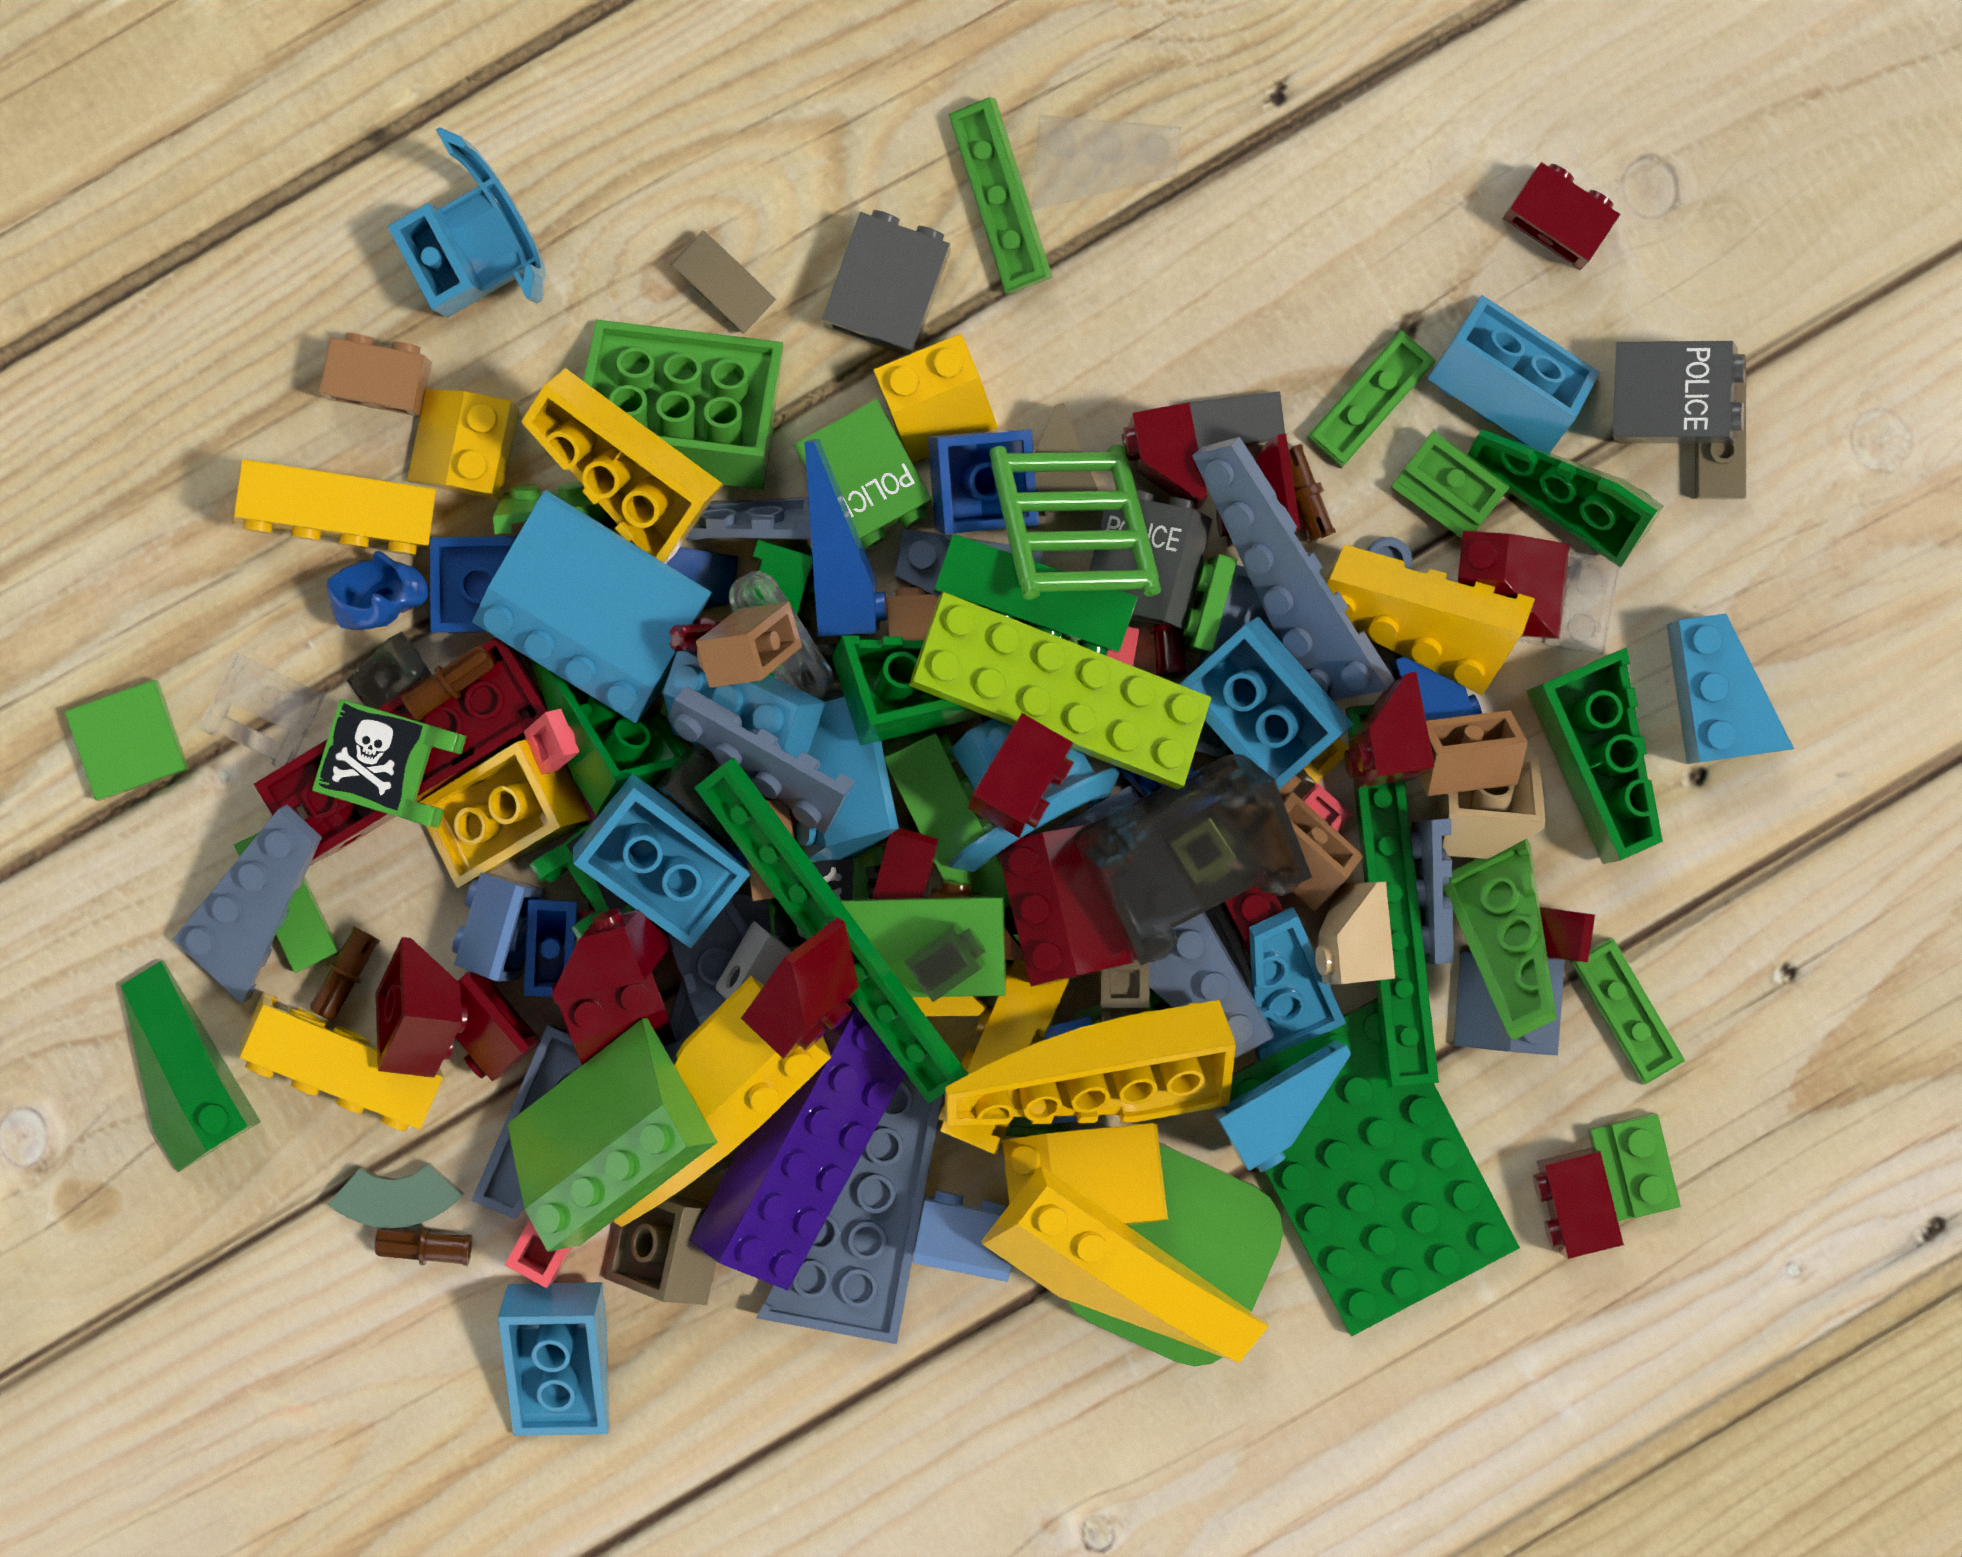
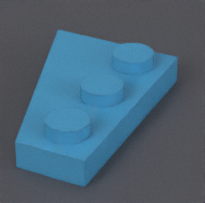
[1249,907,1346,1061]

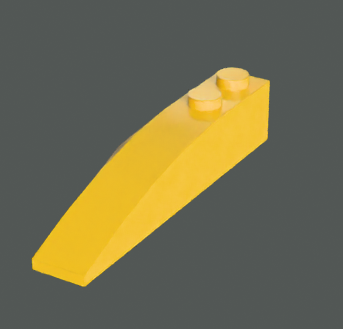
[613,975,831,1227]
[945,1000,1236,1126]
[981,1165,1269,1363]

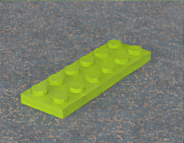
[909,592,1212,790]

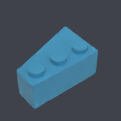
[1667,614,1794,764]

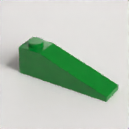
[1468,429,1664,568]
[529,658,694,815]
[121,960,261,1172]

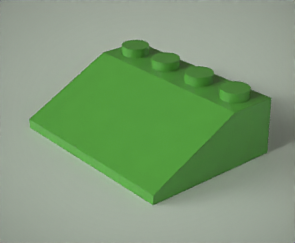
[583,319,783,490]
[507,1018,718,1252]

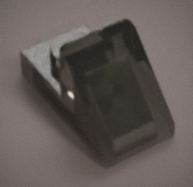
[346,632,432,709]

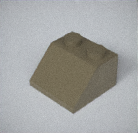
[604,1195,716,1305]

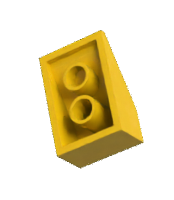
[420,740,590,889]
[1002,1123,1168,1226]

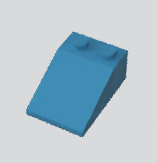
[573,773,751,949]
[1212,1040,1351,1172]
[498,1282,609,1436]

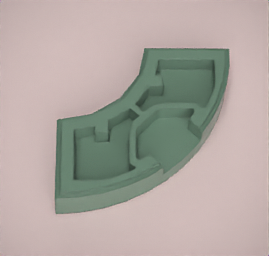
[328,1163,464,1228]

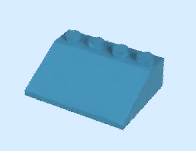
[472,490,712,723]

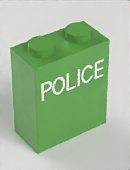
[793,399,932,550]

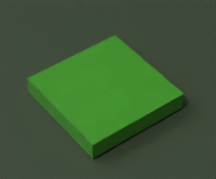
[64,680,189,801]

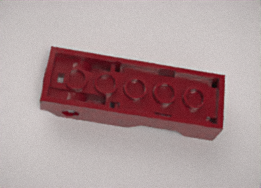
[254,637,549,866]

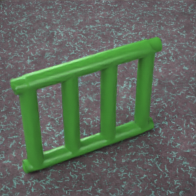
[989,444,1161,600]

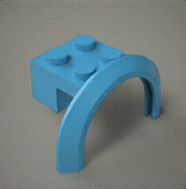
[387,127,546,317]
[948,718,1120,872]

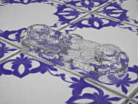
[729,571,833,700]

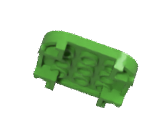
[1067,1142,1283,1367]

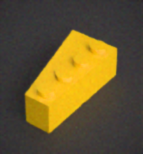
[521,368,722,564]
[233,459,436,555]
[1324,544,1535,695]
[938,957,1071,1155]
[239,991,444,1132]

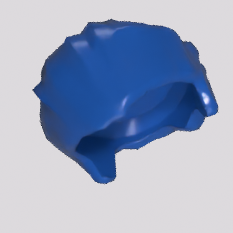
[326,551,429,630]

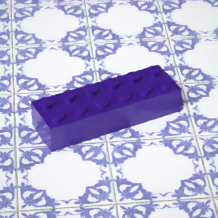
[689,999,905,1291]

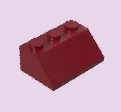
[998,822,1134,987]

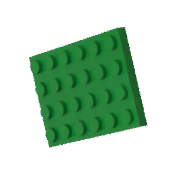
[1230,998,1520,1337]

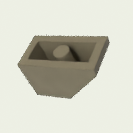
[1034,403,1098,517]

